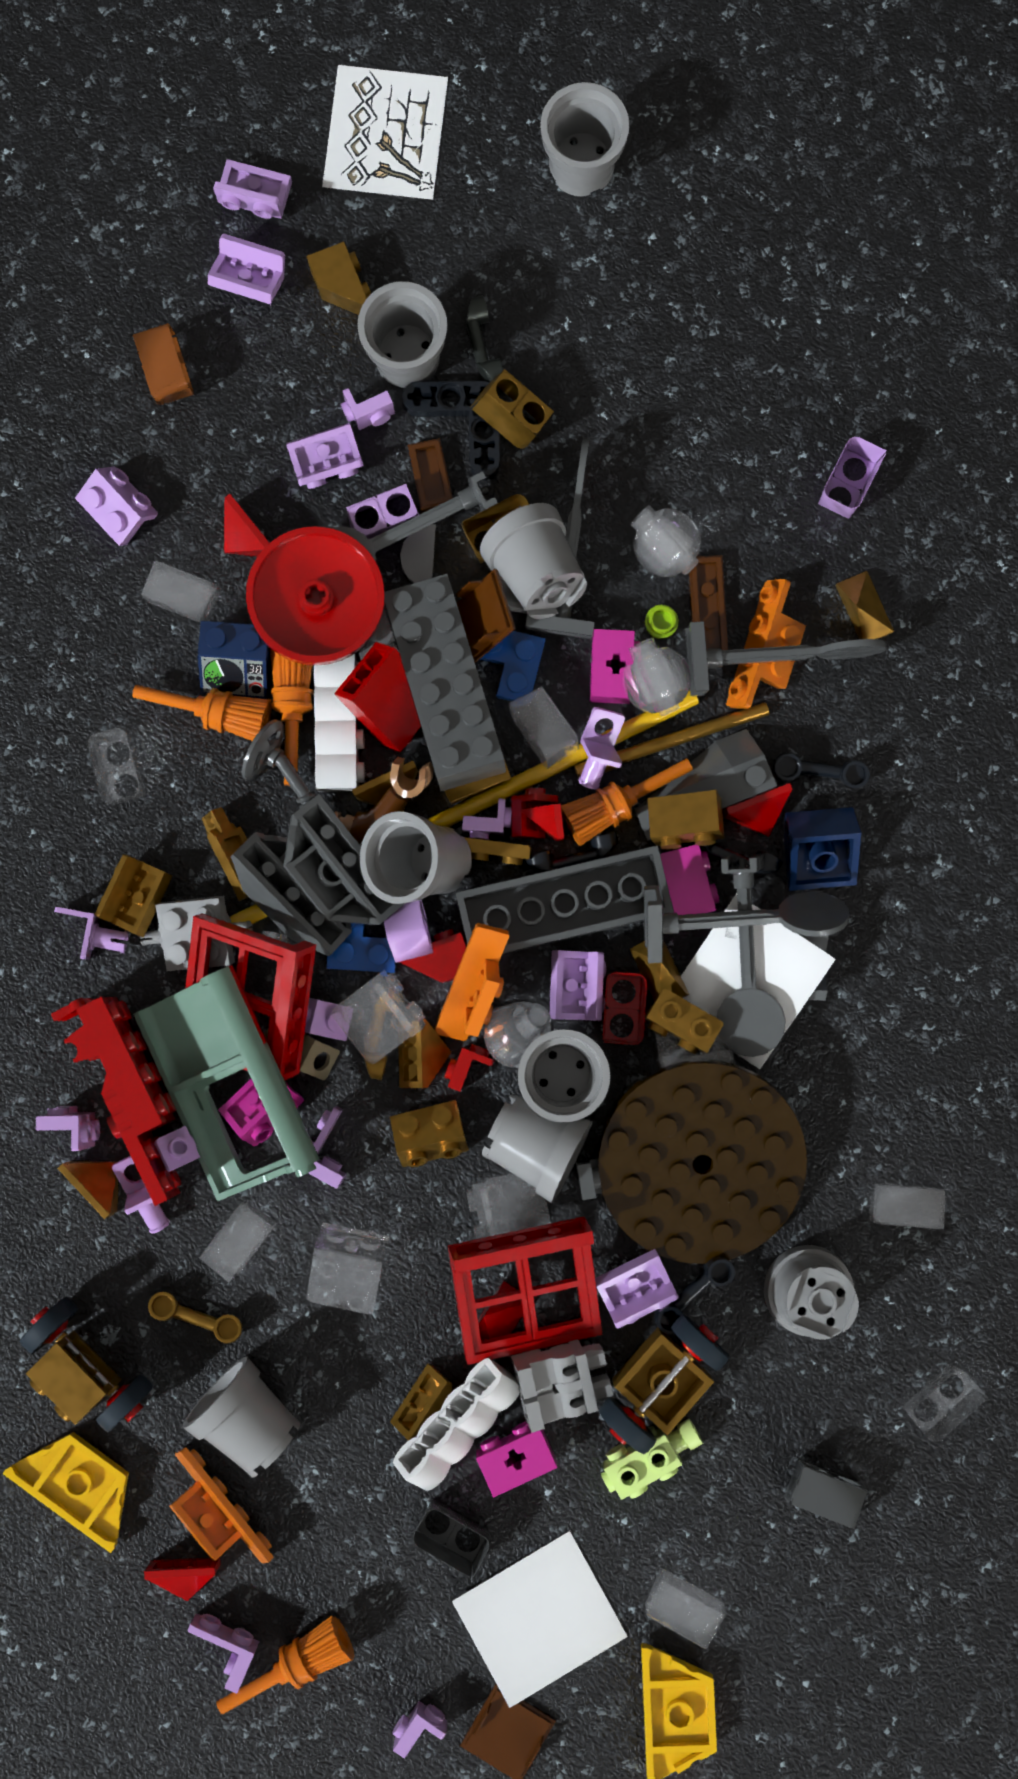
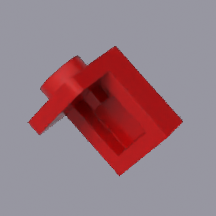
[511,788,558,839]
[444,1044,495,1092]

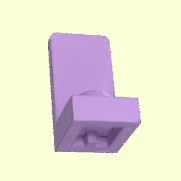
[309,1106,346,1189]
[187,1614,259,1694]

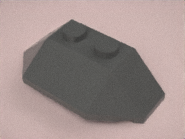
[283,794,405,925]
[231,832,352,956]

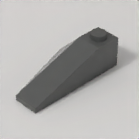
[634,729,777,841]

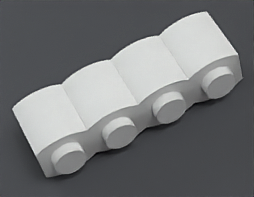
[314,654,365,792]
[393,1358,520,1491]

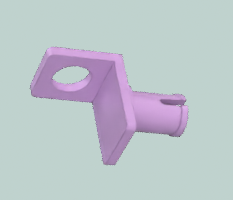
[578,707,625,790]
[54,907,129,960]
[112,1156,170,1234]

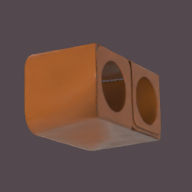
[133,323,194,405]

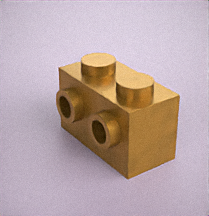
[648,790,724,850]

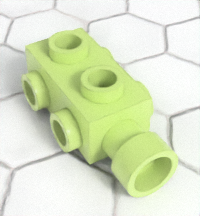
[601,1418,703,1500]

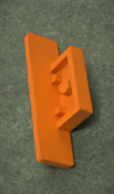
[726,579,806,709]
[435,923,509,1041]
[169,1447,274,1563]

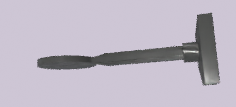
[525,437,595,639]
[331,471,498,561]
[685,622,887,696]
[717,854,786,1057]
[644,885,849,964]

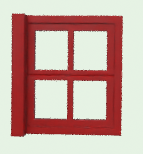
[185,913,316,1080]
[448,1216,603,1365]

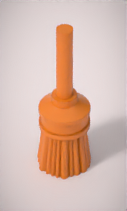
[270,650,314,786]
[132,685,272,741]
[561,758,693,846]
[216,1616,355,1715]

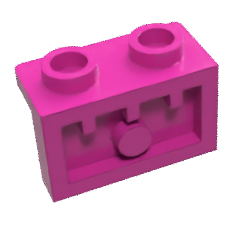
[218,1079,304,1146]

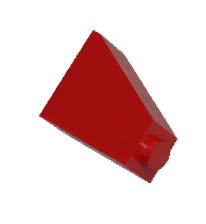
[334,642,421,752]

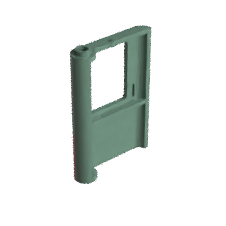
[133,965,320,1201]

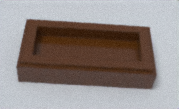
[408,438,453,512]

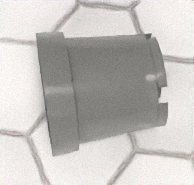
[540,82,629,196]
[358,281,447,388]
[480,503,587,619]
[360,811,472,904]
[518,1030,610,1122]
[482,1093,592,1203]
[764,1245,859,1340]
[182,1356,301,1478]

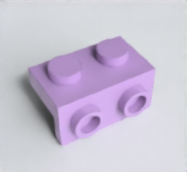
[213,159,292,219]
[208,234,285,305]
[286,423,364,489]
[75,466,158,546]
[549,950,606,1021]
[36,1106,100,1151]
[595,1249,679,1328]

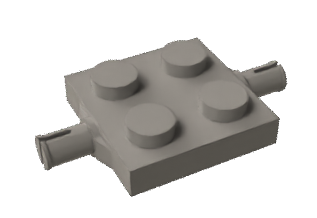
[140,896,253,971]

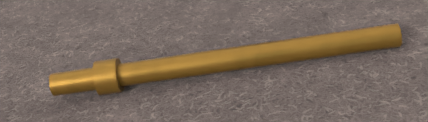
[574,702,770,778]

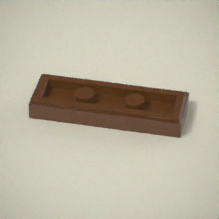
[688,555,728,650]

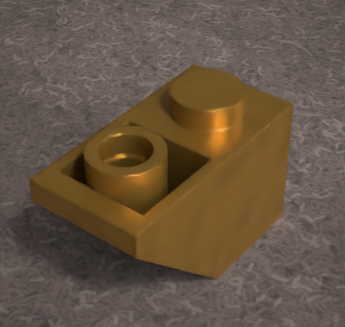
[307,242,371,315]

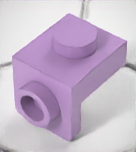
[340,388,395,430]
[462,798,512,840]
[305,998,354,1041]
[154,1126,200,1172]
[392,1701,447,1759]

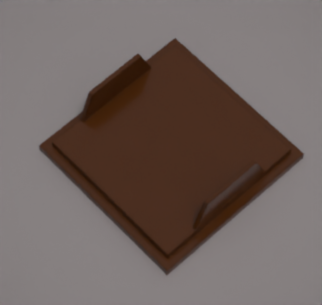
[456,569,516,663]
[460,1684,556,1779]

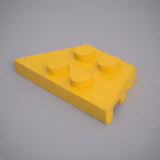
[3,1432,129,1553]
[641,1643,717,1779]

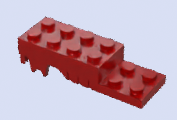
[51,996,181,1206]

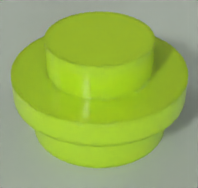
[645,605,679,639]

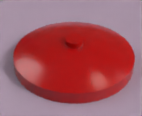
[246,526,385,665]

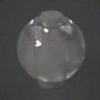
[630,505,701,577]
[622,638,691,716]
[484,999,553,1068]

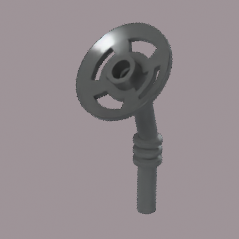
[242,719,316,808]

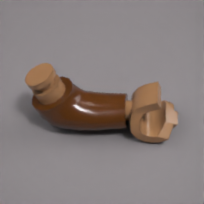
[334,757,434,846]

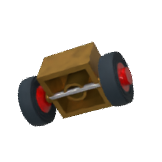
[20,1297,154,1432]
[599,1315,730,1454]

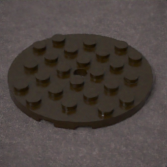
[598,1060,807,1264]

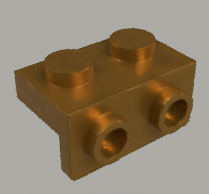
[95,854,172,938]
[645,989,723,1055]
[390,1100,469,1167]

